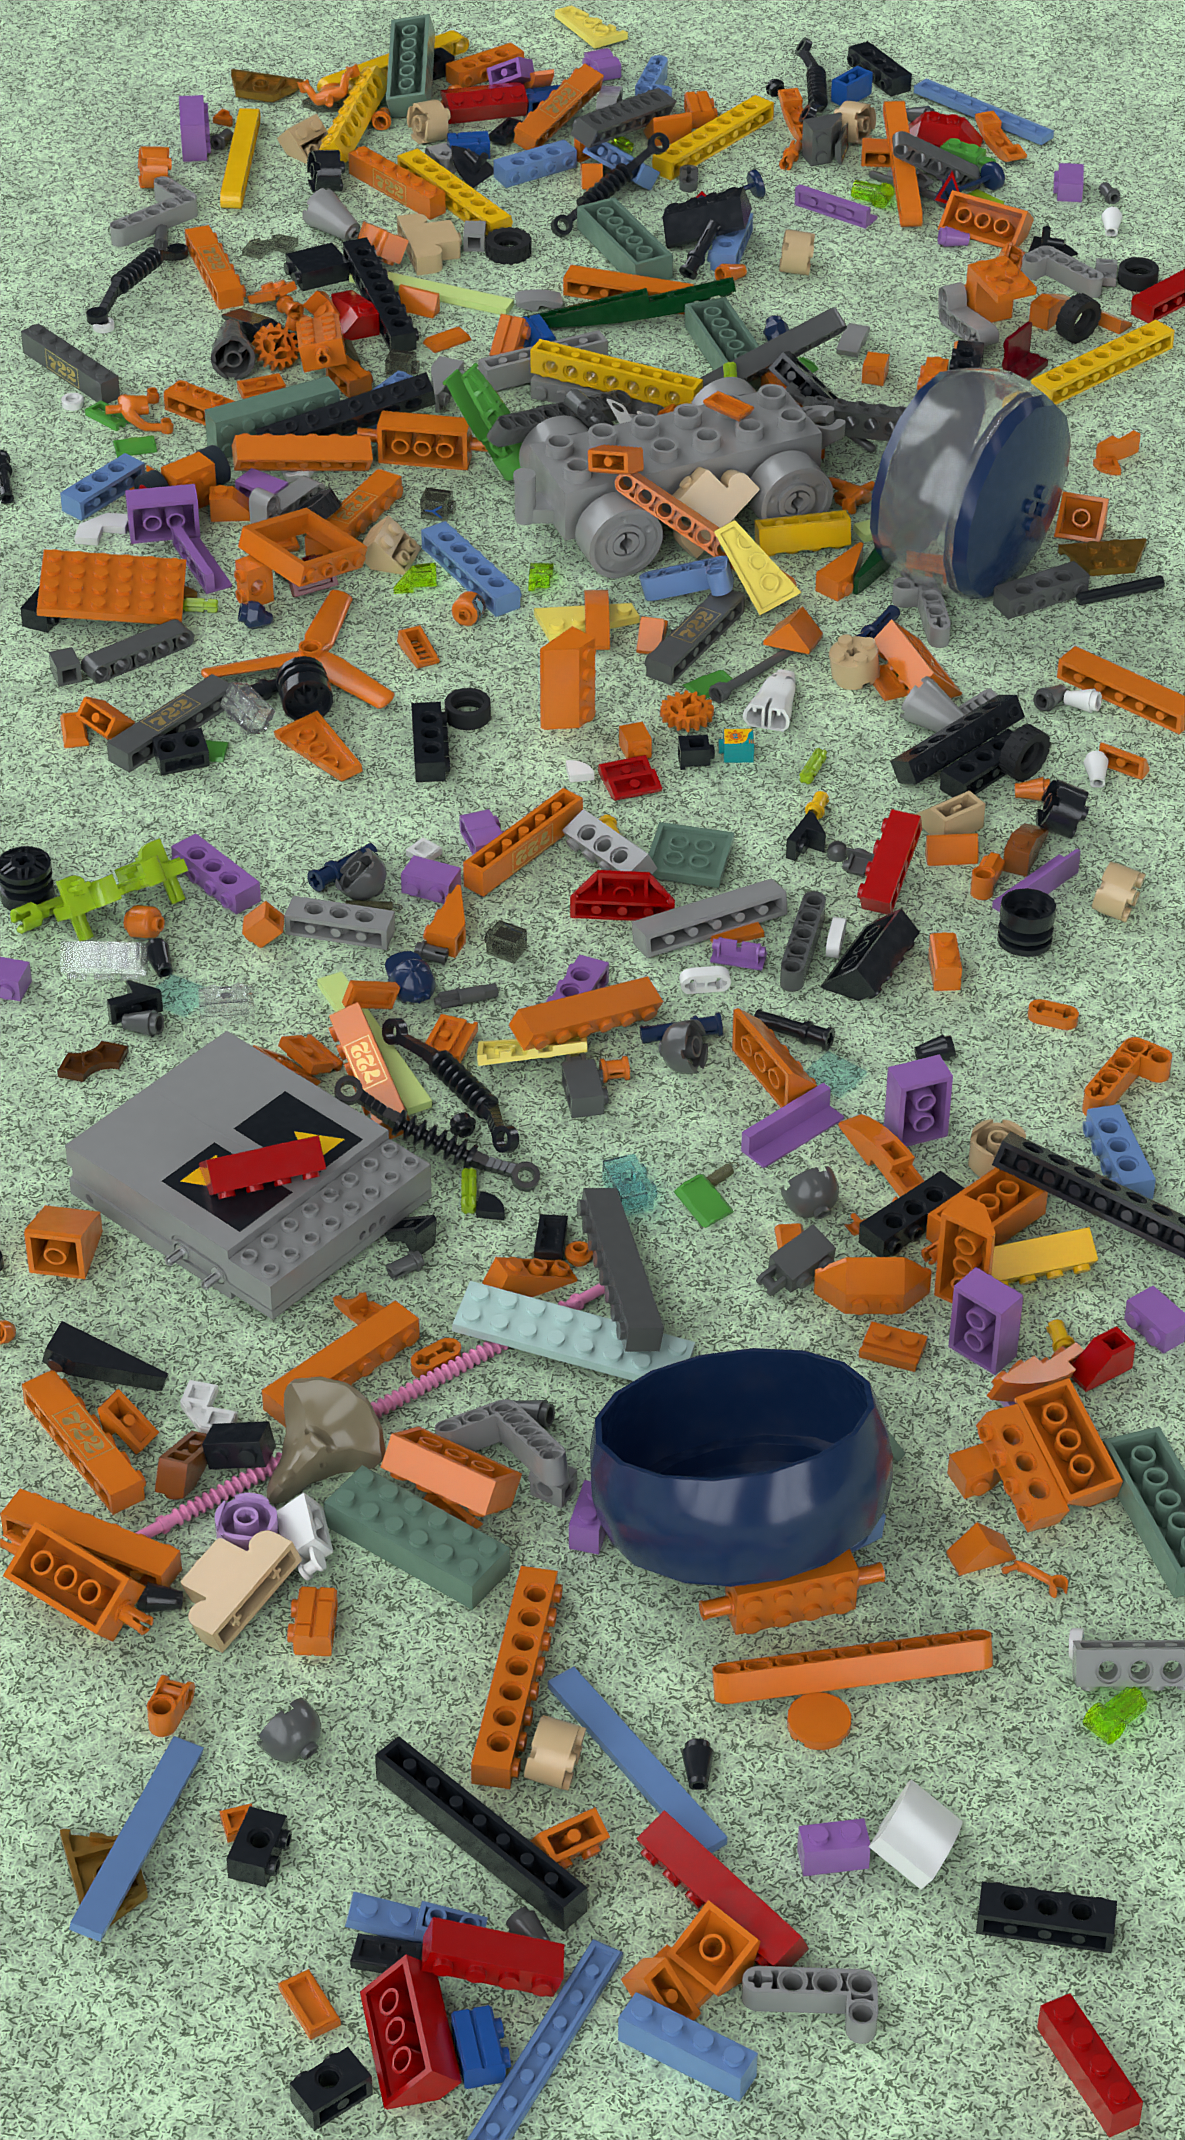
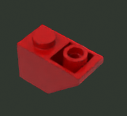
[1071,1326,1136,1392]

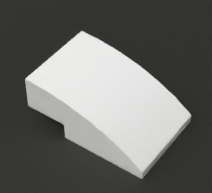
[869,1779,963,1889]

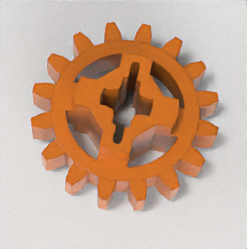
[252,323,299,371]
[660,690,714,732]

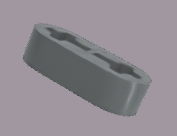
[679,165,698,192]

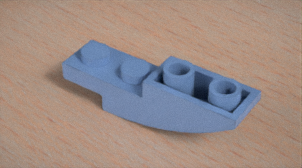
[345,1891,488,1944]

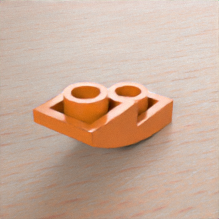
[1096,430,1141,461]

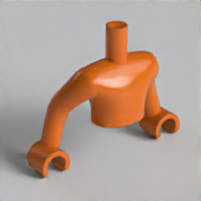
[297,63,360,107]
[105,387,174,434]
[829,477,875,515]

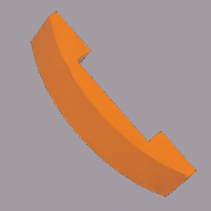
[523,69,554,89]
[778,88,803,141]
[975,111,1027,162]
[584,590,610,650]

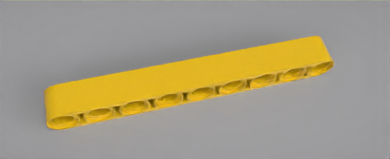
[317,30,469,96]
[220,108,261,209]

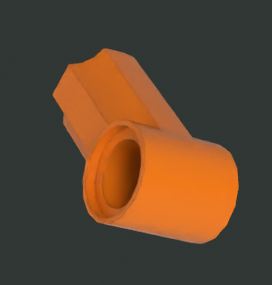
[970,852,1005,900]

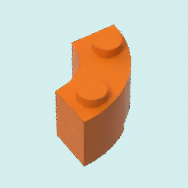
[357,221,409,266]

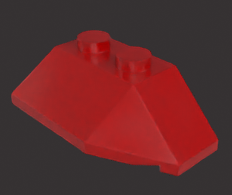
[908,111,983,148]
[570,870,675,921]

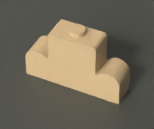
[397,213,462,276]
[672,467,760,558]
[181,1530,302,1653]

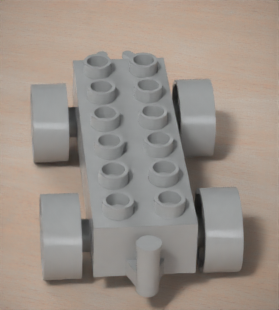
[513,377,846,579]

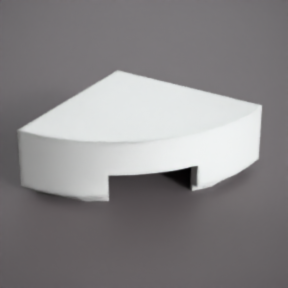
[566,760,594,782]

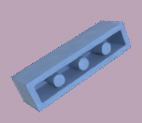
[618,1992,758,2102]

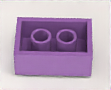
[179,95,211,162]
[125,484,200,544]
[884,1054,953,1147]
[948,1267,1023,1375]

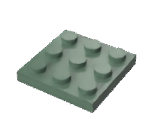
[649,822,735,888]

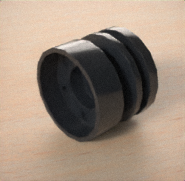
[276,656,333,721]
[0,846,55,911]
[997,888,1057,957]

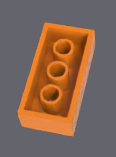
[380,1426,522,1517]

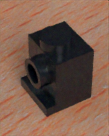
[677,734,715,770]

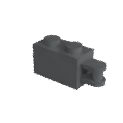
[562,1052,609,1118]
[756,1224,836,1296]

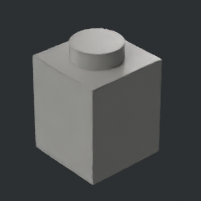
[463,221,486,252]

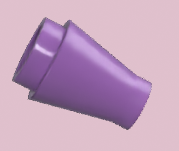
[937,226,970,247]

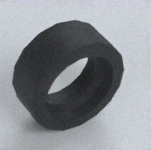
[1117,257,1159,292]
[444,688,491,730]

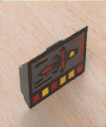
[835,123,848,165]

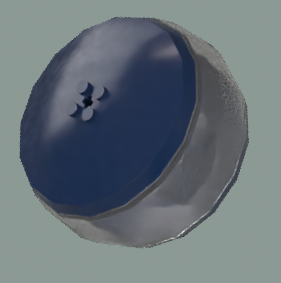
[870,367,1071,599]

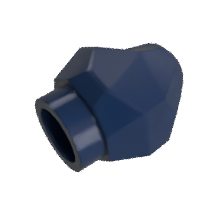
[763,315,789,341]
[238,601,274,630]

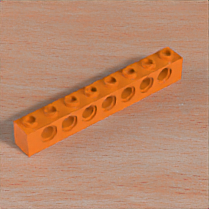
[471,1566,563,1789]

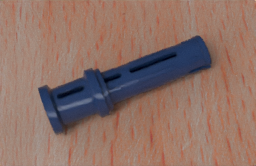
[855,605,900,639]
[307,843,378,892]
[640,1012,723,1044]

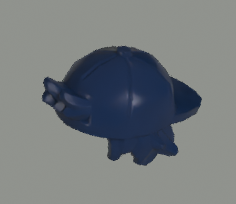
[385,951,436,1004]

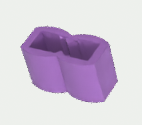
[582,48,621,81]
[459,809,504,855]

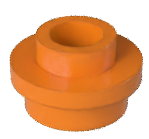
[565,1241,593,1267]

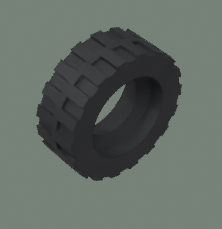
[485,227,532,265]
[1055,293,1102,344]
[294,488,342,519]
[999,724,1051,782]

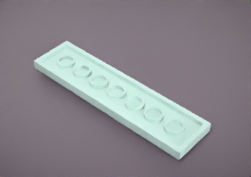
[452,1281,695,1381]

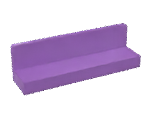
[794,184,878,229]
[171,524,232,594]
[992,849,1081,912]
[741,1083,844,1168]

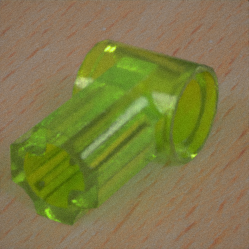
[851,180,895,209]
[1083,1686,1148,1745]

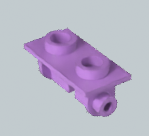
[710,937,767,971]

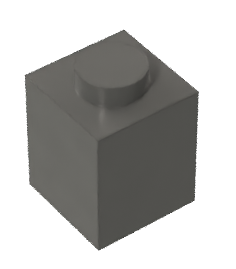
[49,647,82,687]

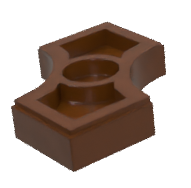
[57,1041,129,1082]

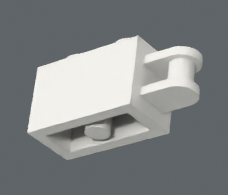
[277,1493,333,1581]

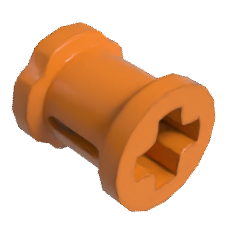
[276,295,304,316]
[599,1056,630,1083]

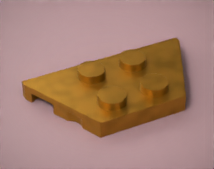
[231,69,304,102]
[1058,538,1147,576]
[60,1829,148,1940]

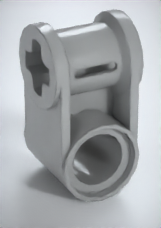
[425,143,456,174]

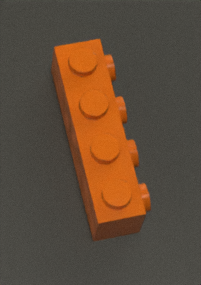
[164,380,235,426]

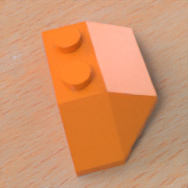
[814,1257,932,1315]

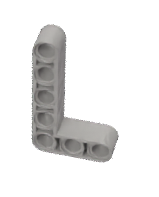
[110,176,198,247]
[434,1399,570,1486]

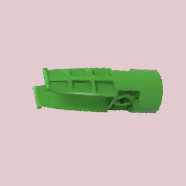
[442,363,523,481]

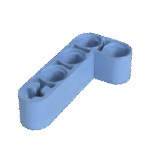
[635,55,672,97]
[639,556,734,601]

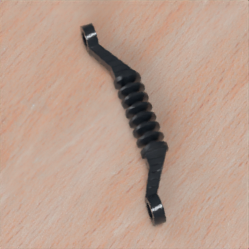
[795,37,828,124]
[550,132,670,237]
[86,243,188,325]
[382,1018,519,1153]
[334,1075,540,1192]

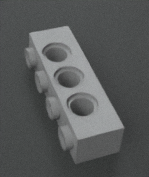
[562,809,658,874]
[284,896,395,950]
[1073,1640,1185,1691]

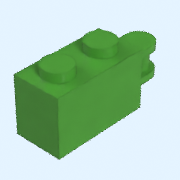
[940,138,996,172]

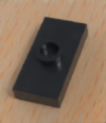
[488,117,523,146]
[534,1214,568,1260]
[350,1933,423,1973]

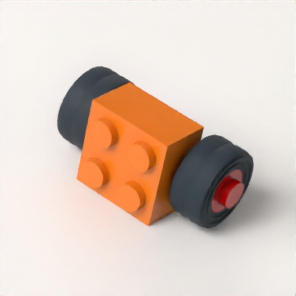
[134,445,231,509]

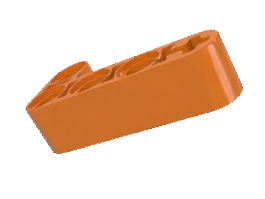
[1082,1037,1172,1116]

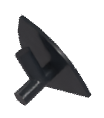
[451,145,494,188]
[1028,226,1078,257]

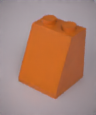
[24,1205,103,1279]

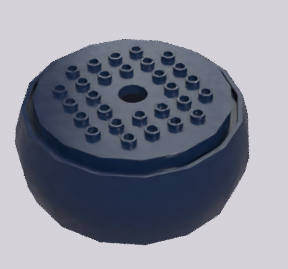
[590,1348,893,1587]

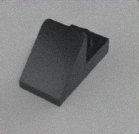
[786,811,826,861]
[107,980,163,1025]
[384,1215,437,1255]

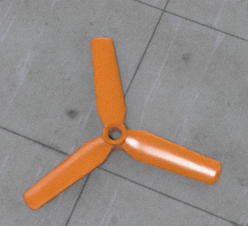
[201,590,395,709]

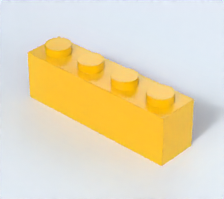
[754,510,851,556]
[991,1227,1098,1286]

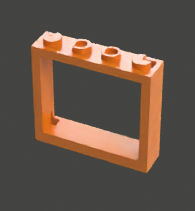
[238,508,368,587]

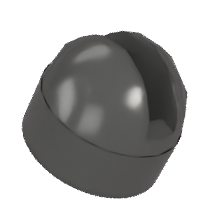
[827,841,847,862]

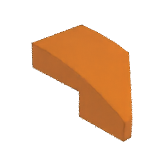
[333,1292,384,1325]

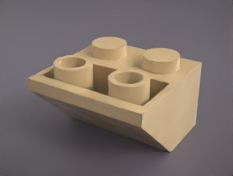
[277,114,328,164]
[363,515,421,575]
[915,791,985,835]

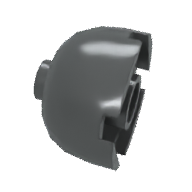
[335,848,387,901]
[659,1019,708,1074]
[781,1166,839,1219]
[257,1697,321,1763]

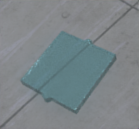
[156,974,210,1017]
[805,1051,867,1098]

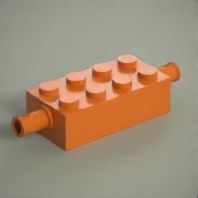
[296,312,347,373]
[357,411,488,471]
[921,1167,1048,1265]
[0,1521,153,1642]
[699,1549,885,1635]

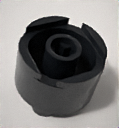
[307,150,345,192]
[1035,779,1089,839]

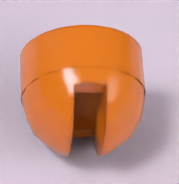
[0,1320,16,1344]

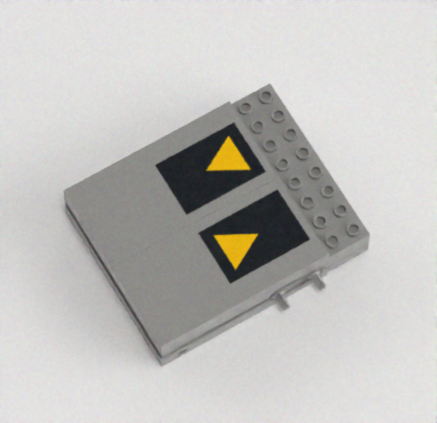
[65,1031,432,1320]

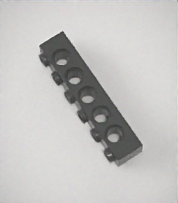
[803,396,907,442]

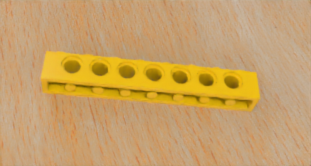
[319,65,387,163]
[652,95,774,180]
[397,148,513,235]
[1030,320,1175,405]
[530,339,703,408]

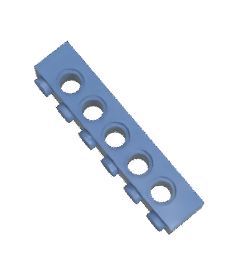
[421,521,522,617]

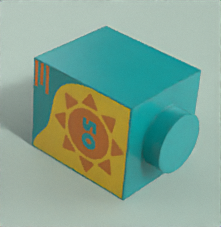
[718,728,754,763]

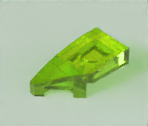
[608,136,634,153]
[393,563,437,594]
[528,563,554,591]

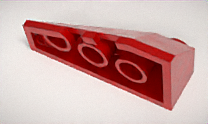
[331,290,380,341]

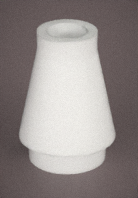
[1102,207,1123,237]
[1064,689,1102,713]
[1084,751,1109,787]

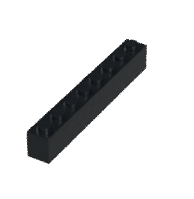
[375,1736,588,1932]

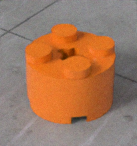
[138,146,172,188]

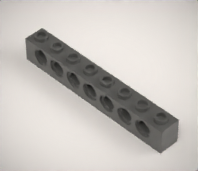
[570,87,677,148]

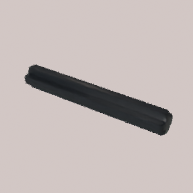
[1076,575,1165,605]

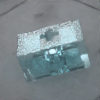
[602,1153,657,1217]

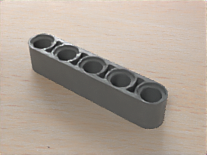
[892,131,981,191]
[564,389,614,429]
[81,619,194,684]
[780,891,826,992]

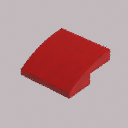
[598,755,662,801]

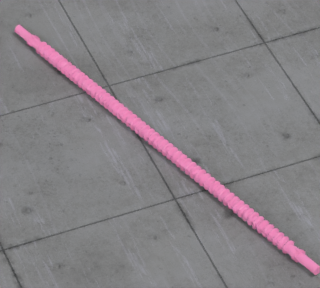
[135,1283,605,1538]

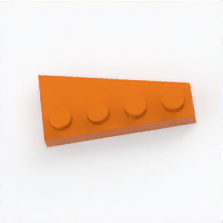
[274,711,363,782]

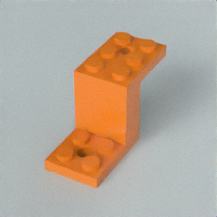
[964,256,1037,323]

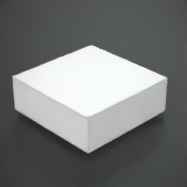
[406,838,442,860]

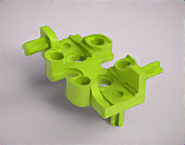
[53,838,188,943]

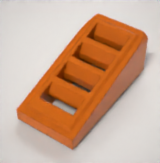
[397,625,440,669]

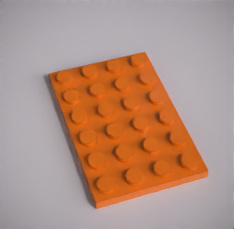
[37,549,186,624]

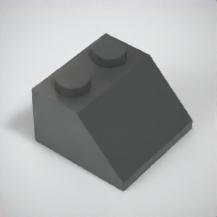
[802,112,842,167]

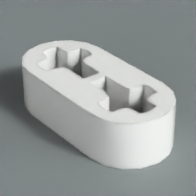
[826,917,847,959]
[679,966,731,994]

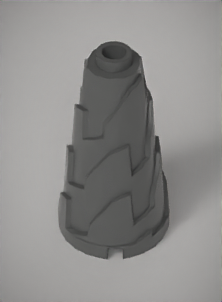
[211,319,255,380]

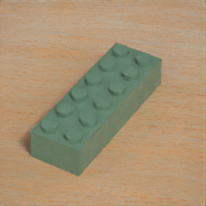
[386,14,435,118]
[577,197,673,279]
[684,297,761,389]
[205,376,340,458]
[1103,1426,1185,1598]
[324,1465,510,1610]

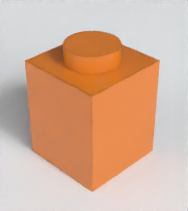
[862,351,890,386]
[619,721,652,759]
[242,901,284,948]

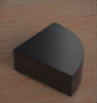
[476,1191,505,1220]

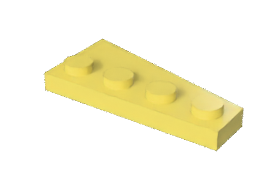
[555,5,628,49]
[714,520,802,615]
[534,603,640,642]
[477,1037,588,1066]

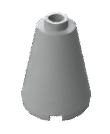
[303,188,360,241]
[900,676,965,732]

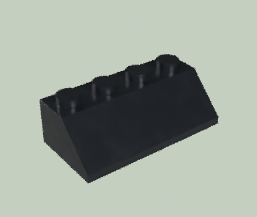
[662,186,752,249]
[821,908,920,1001]

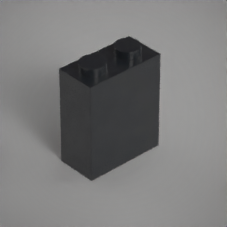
[284,242,350,291]

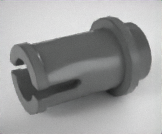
[210,128,233,150]
[1098,182,1120,204]
[414,940,449,965]
[386,1250,425,1281]

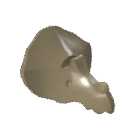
[266,1377,386,1504]

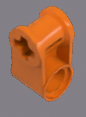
[147,1674,195,1737]

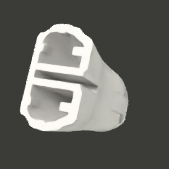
[743,669,796,732]

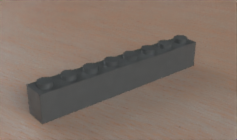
[577,1188,664,1352]

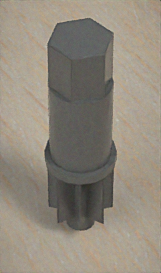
[153,224,168,251]
[434,983,498,1009]

